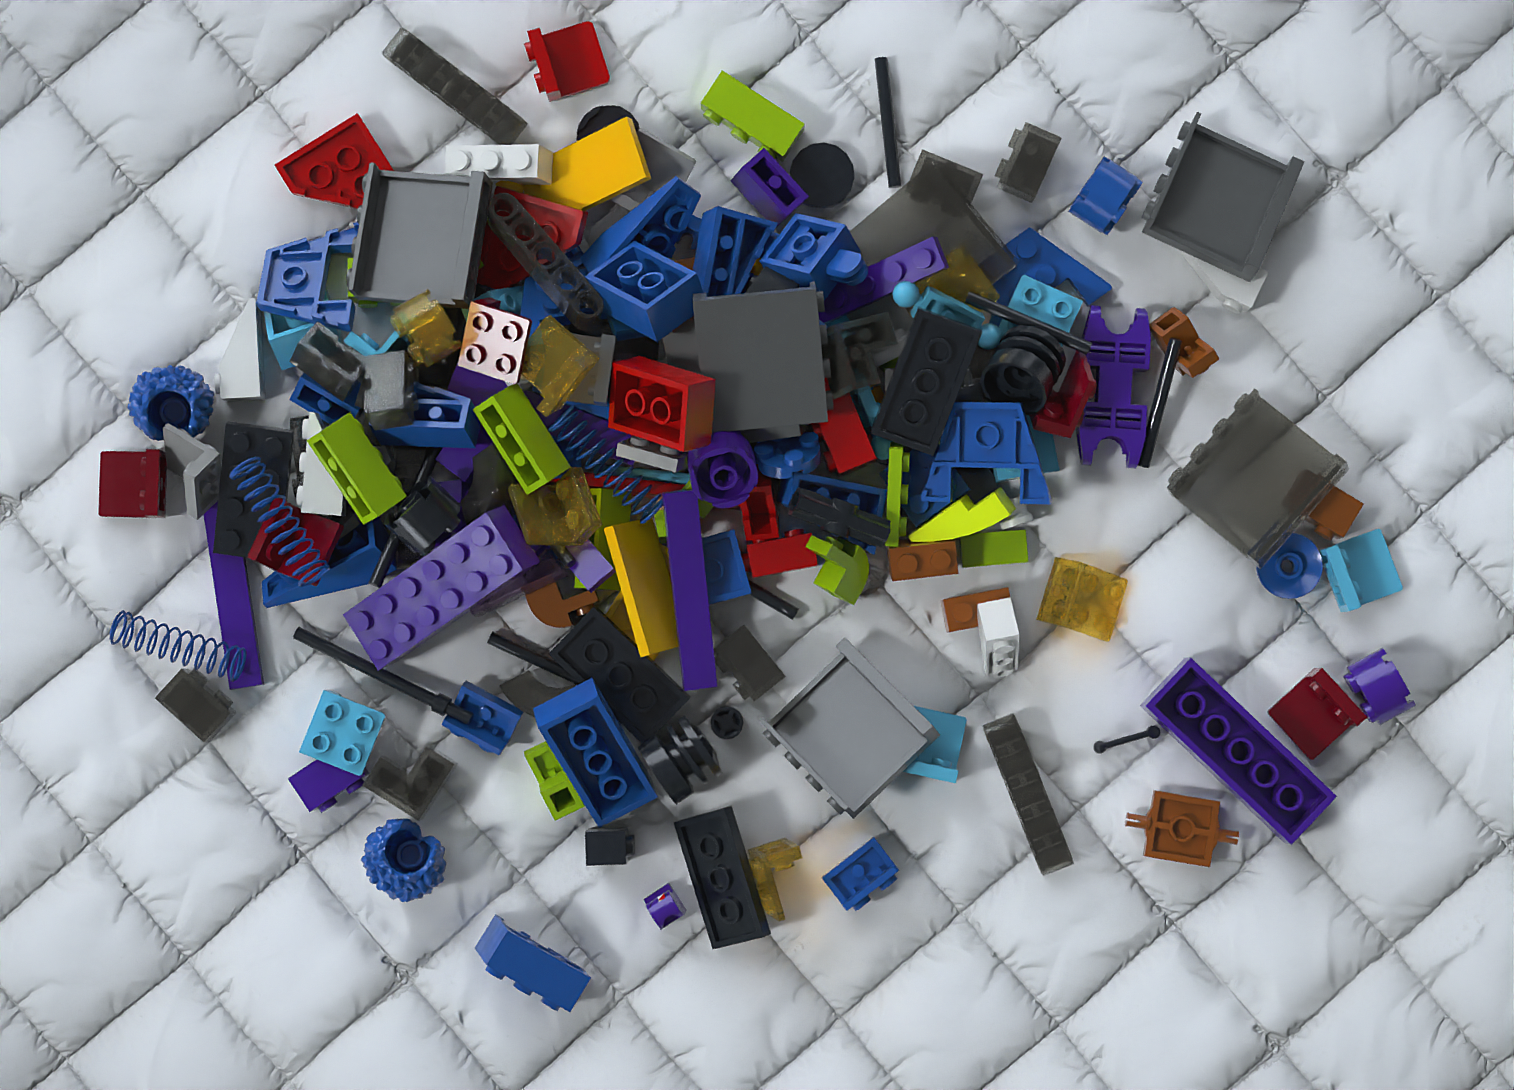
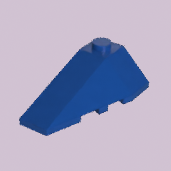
[580,176,701,273]
[262,516,397,608]

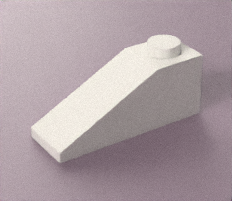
[1178,249,1268,313]
[214,298,266,402]

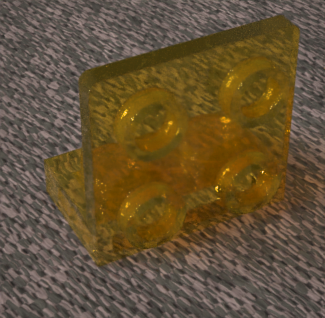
[916,243,1000,312]
[522,315,600,417]
[508,467,603,546]
[1036,557,1128,642]
[747,837,803,922]

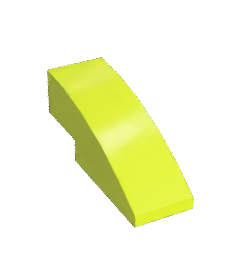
[908,487,1016,542]

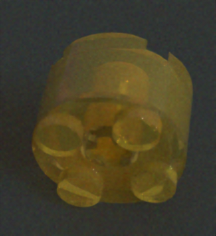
[390,289,462,368]

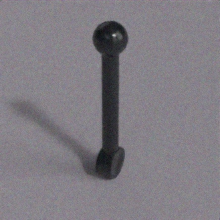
[1093,726,1160,754]

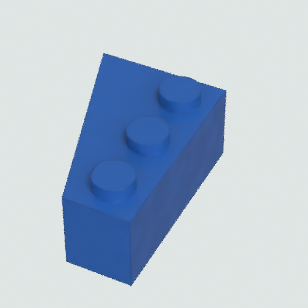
[692,206,778,297]
[369,368,481,448]
[776,472,887,555]
[475,914,591,1012]

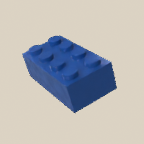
[533,678,658,828]

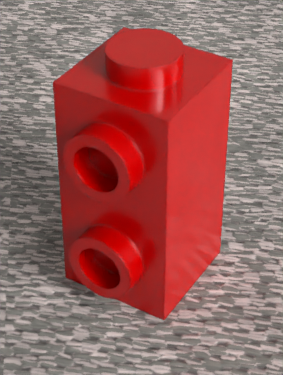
[741,528,818,579]

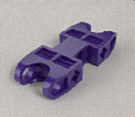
[1076,305,1151,469]

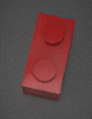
[740,464,779,541]

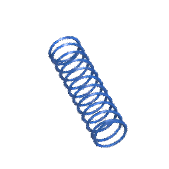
[548,406,663,524]
[229,457,330,587]
[109,610,246,682]

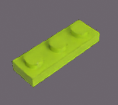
[885,442,910,547]

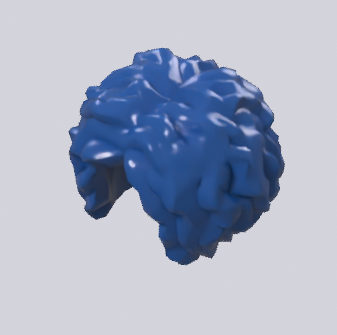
[127,365,214,441]
[361,818,447,902]

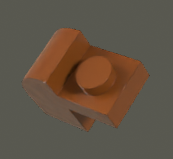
[1149,307,1219,378]
[522,576,600,628]

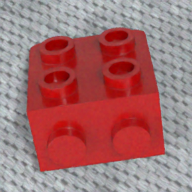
[524,21,610,102]

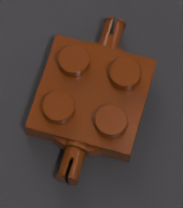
[1125,790,1239,867]

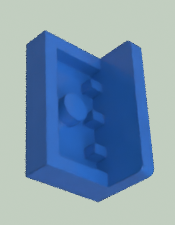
[442,680,524,755]
[821,837,899,911]

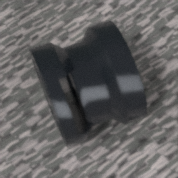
[710,706,744,740]

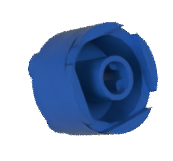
[1068,156,1143,235]

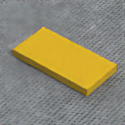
[523,117,651,211]
[604,517,678,657]

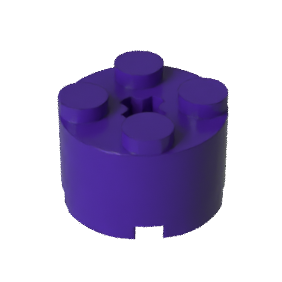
[687,430,758,508]
[1343,648,1416,725]

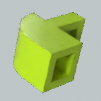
[805,535,869,605]
[524,741,585,821]

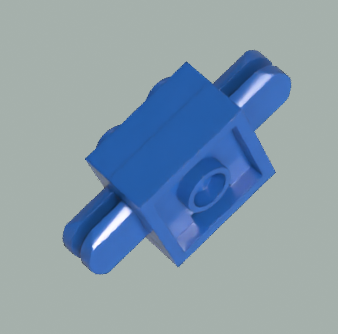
[760,213,868,300]

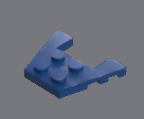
[256,222,359,332]
[976,227,1112,307]
[520,268,645,356]
[921,402,1052,505]

